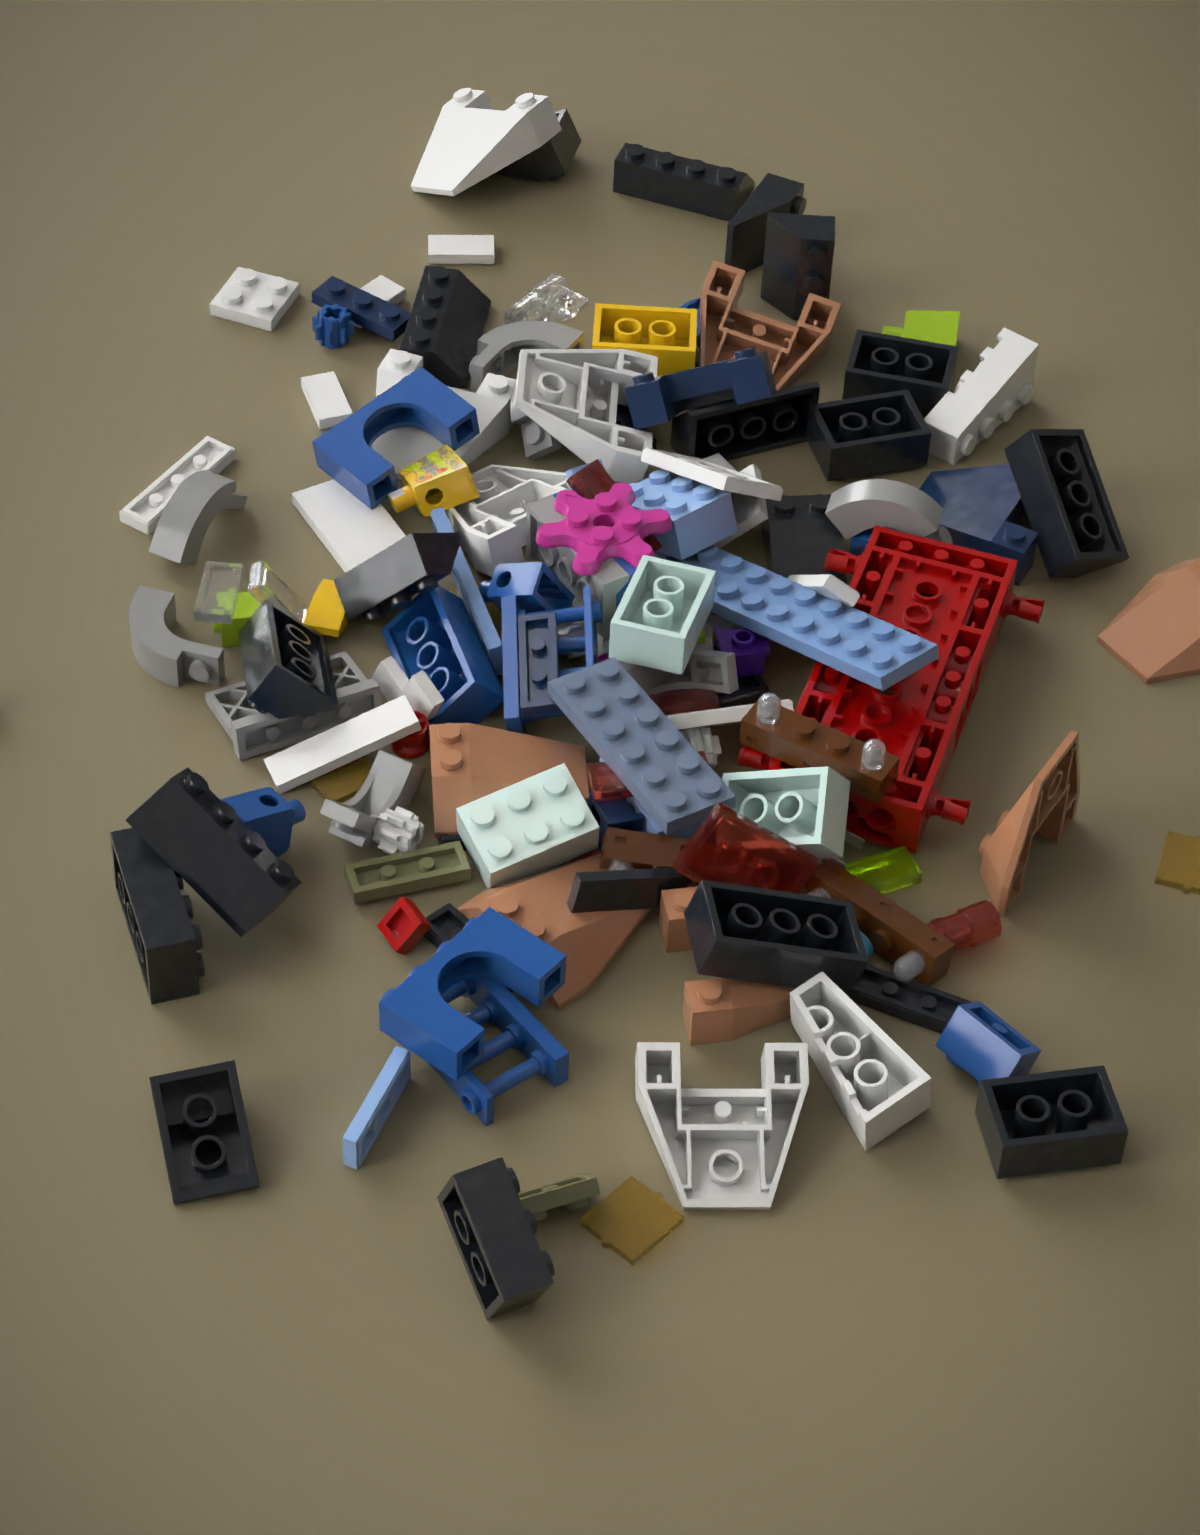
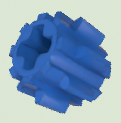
[312,303,355,349]

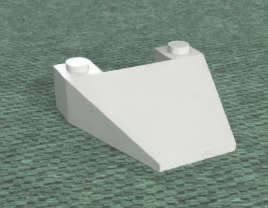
[411,88,562,196]
[372,348,517,480]
[514,349,658,484]
[445,464,572,577]
[635,1042,809,1210]

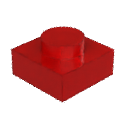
[376,896,431,955]

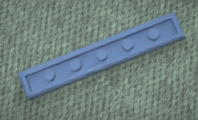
[430,507,503,676]

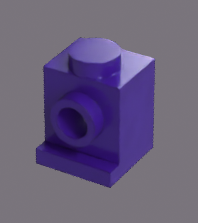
[712,625,770,677]

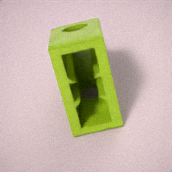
[882,310,960,346]

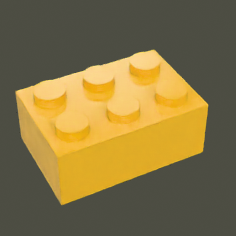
[592,303,698,377]

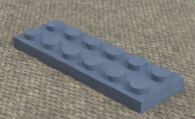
[547,657,736,835]

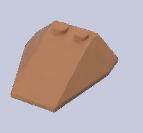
[1097,558,1200,684]
[429,723,590,839]
[978,730,1080,916]
[456,853,651,1011]

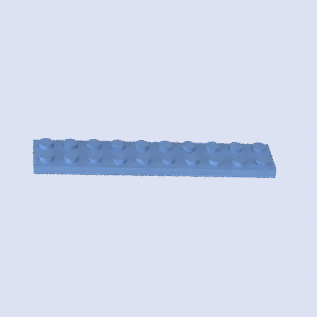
[654,546,939,691]

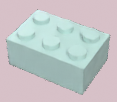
[608,555,716,675]
[456,763,599,889]
[715,766,850,862]

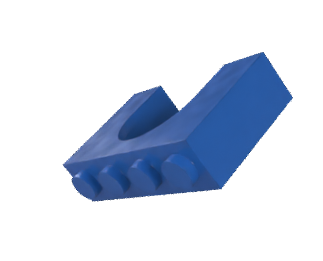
[312,367,480,510]
[379,907,566,1081]

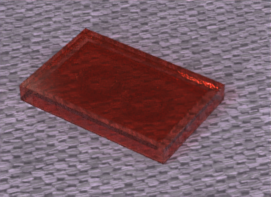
[673,801,820,893]

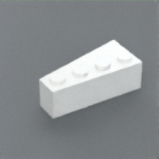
[924,327,1039,465]
[790,971,931,1152]

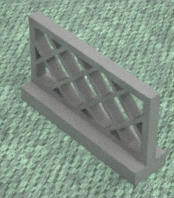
[205,651,381,760]

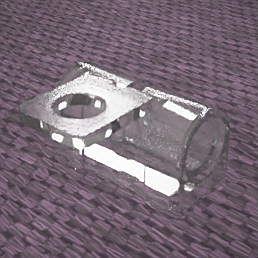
[505,274,588,325]

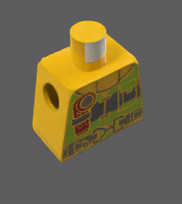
[388,444,480,517]

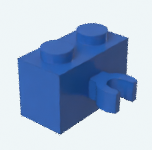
[935,1001,1041,1087]

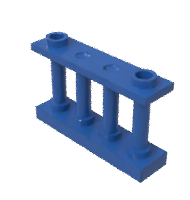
[501,586,603,734]
[427,979,569,1126]

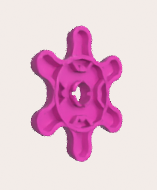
[536,482,672,576]

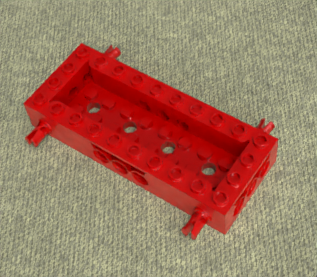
[737,525,1045,854]

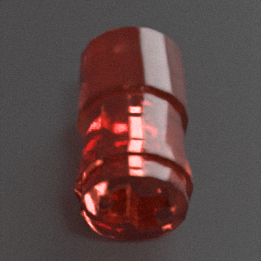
[926,900,1002,955]

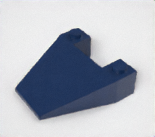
[624,347,777,430]
[919,464,1038,586]

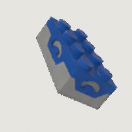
[527,492,637,642]

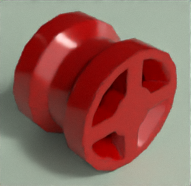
[390,711,429,759]

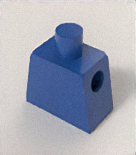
[479,562,575,613]
[221,787,306,857]

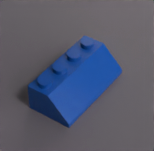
[382,586,504,734]

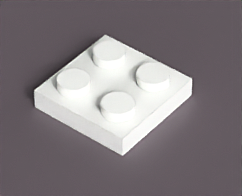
[209,266,300,332]

